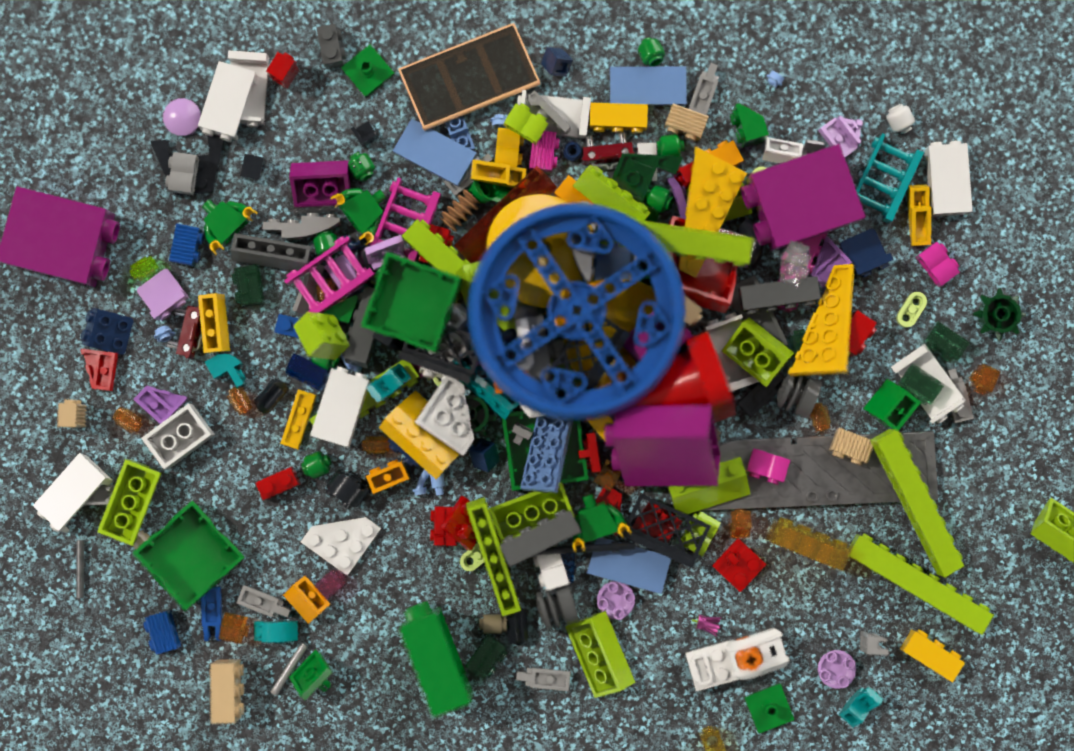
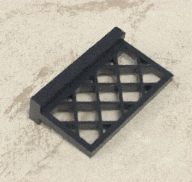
[547,318,631,391]
[398,325,479,383]
[622,493,711,568]

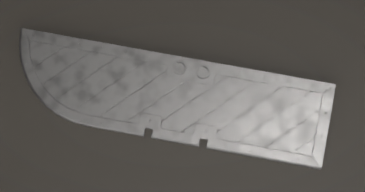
[699,431,938,511]

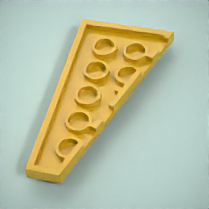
[677,147,747,278]
[788,264,855,376]

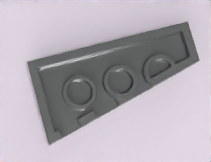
[731,275,788,346]

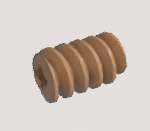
[439,189,480,232]

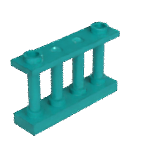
[855,133,924,224]

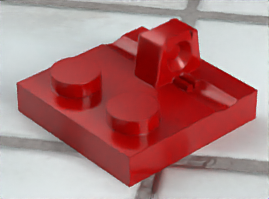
[578,433,601,472]
[441,496,477,550]
[631,502,683,543]
[711,538,766,592]

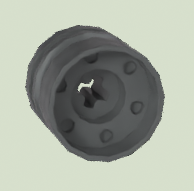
[776,374,822,418]
[536,584,580,631]

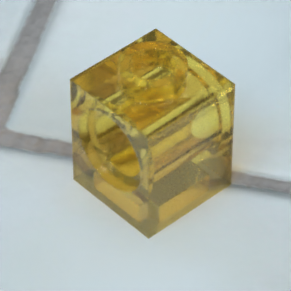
[698,726,726,751]

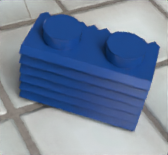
[169,224,204,267]
[144,609,181,655]

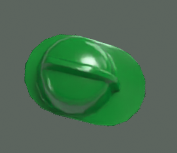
[468,180,512,203]

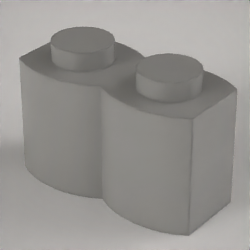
[165,152,199,195]

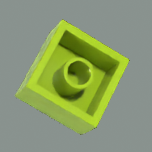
[293,311,350,360]

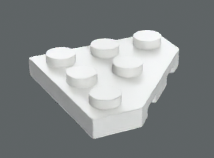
[414,376,474,456]
[301,517,381,576]

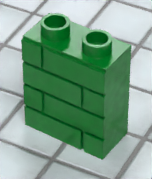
[399,601,473,718]

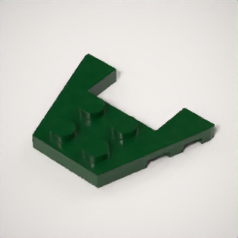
[612,152,683,222]

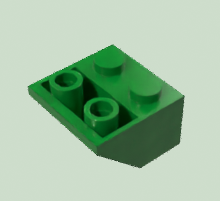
[730,103,769,148]
[863,379,921,431]

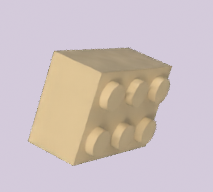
[210,659,244,723]

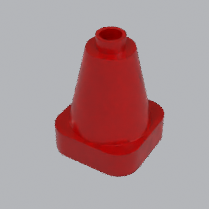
[630,331,736,423]

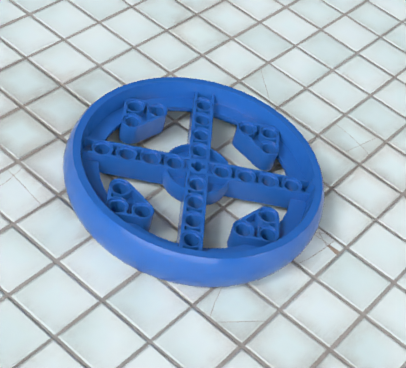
[467,203,686,420]

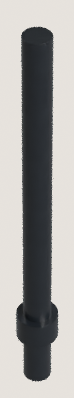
[535,541,635,555]

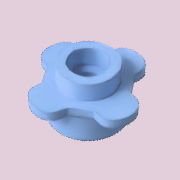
[154,325,175,342]

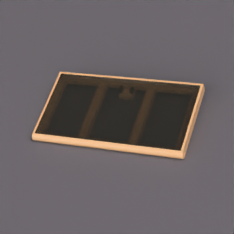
[398,23,541,131]

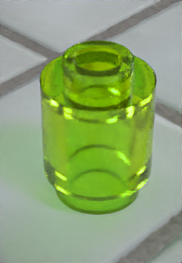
[129,255,159,282]

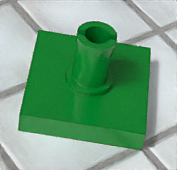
[341,44,395,98]
[289,649,332,700]
[744,683,795,734]

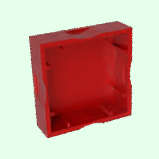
[652,216,738,314]

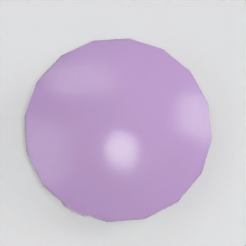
[163,99,201,136]
[597,581,635,620]
[817,650,856,689]

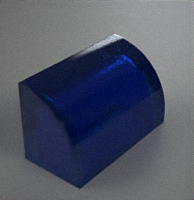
[285,353,330,391]

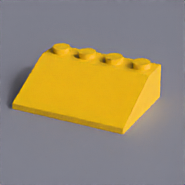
[379,390,460,479]

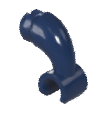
[344,235,370,251]
[502,328,517,358]

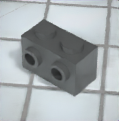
[316,24,346,69]

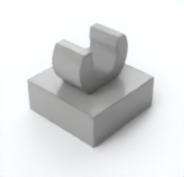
[512,422,533,445]

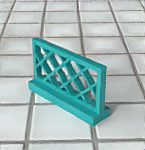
[452,347,519,420]

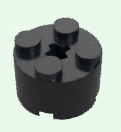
[326,466,371,510]

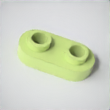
[896,292,927,328]
[460,543,484,571]

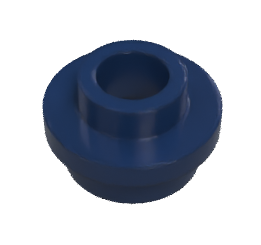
[563,142,582,161]

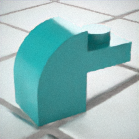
[205,354,247,388]
[366,363,411,402]
[254,620,298,643]
[839,687,883,728]

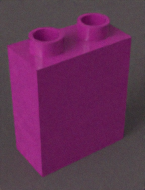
[740,144,865,252]
[0,186,120,288]
[605,405,721,486]

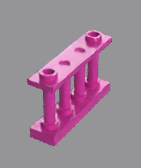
[369,177,442,262]
[284,236,375,313]

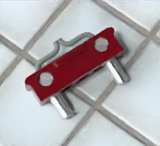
[582,132,635,170]
[167,305,202,360]

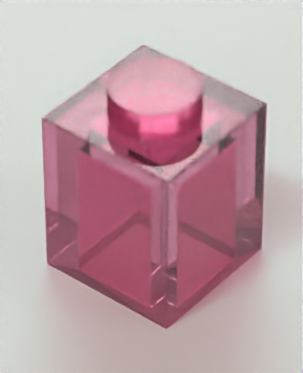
[314,569,346,600]

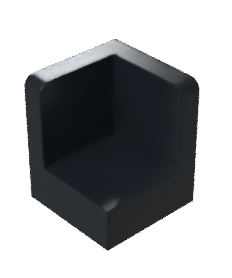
[351,121,379,148]
[240,154,266,180]

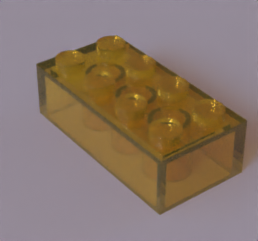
[765,517,852,571]

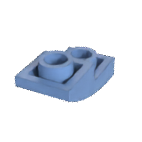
[445,116,476,151]

